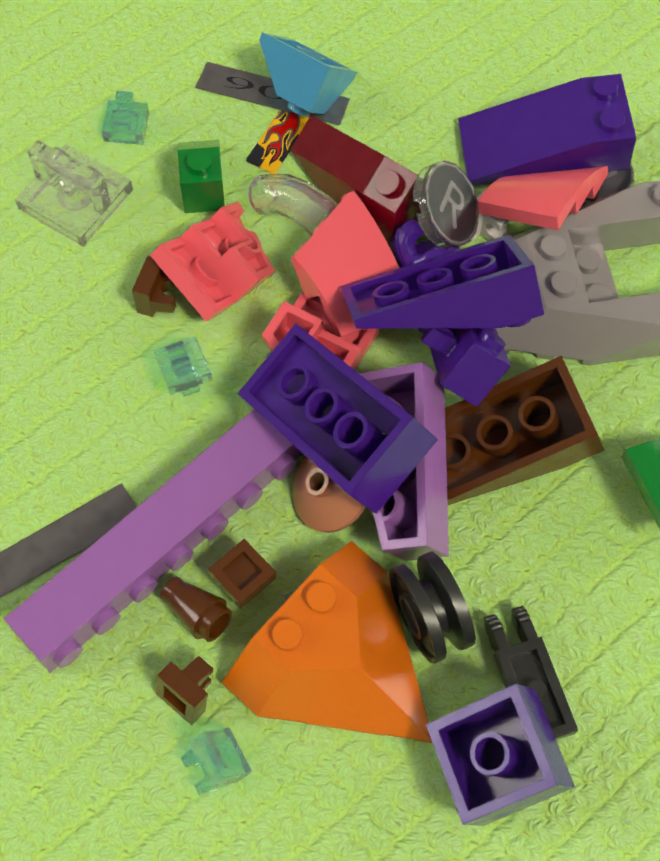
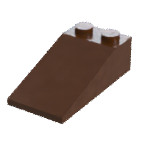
[445,355,604,505]

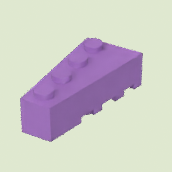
[359,362,449,561]

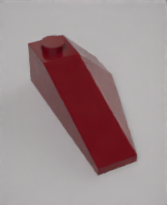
[291,115,428,247]

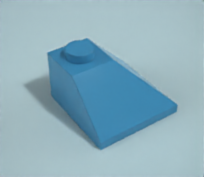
[259,32,357,117]

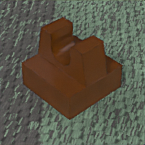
[132,255,180,317]
[208,539,277,609]
[156,656,213,726]

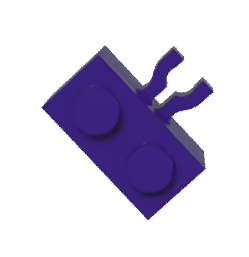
[418,328,511,407]

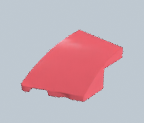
[477,166,608,231]
[291,191,399,337]
[150,201,275,322]
[262,292,380,370]

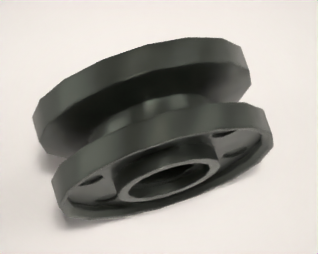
[389,551,476,664]

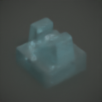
[101,91,149,145]
[154,336,212,397]
[181,727,252,795]

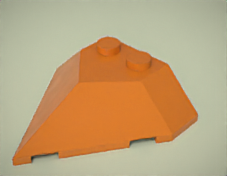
[221,541,432,743]

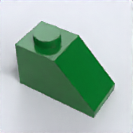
[178,140,225,213]

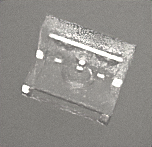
[15,140,133,247]

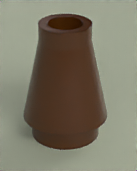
[160,576,232,642]

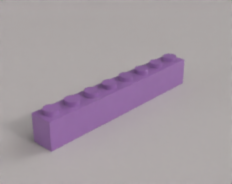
[4,409,303,673]

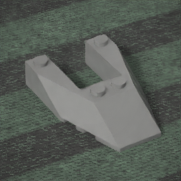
[496,181,660,366]

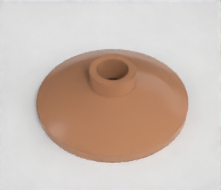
[292,456,365,533]

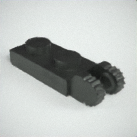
[484,605,578,740]

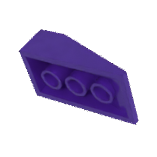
[458,74,636,186]
[340,234,544,329]
[237,323,438,514]

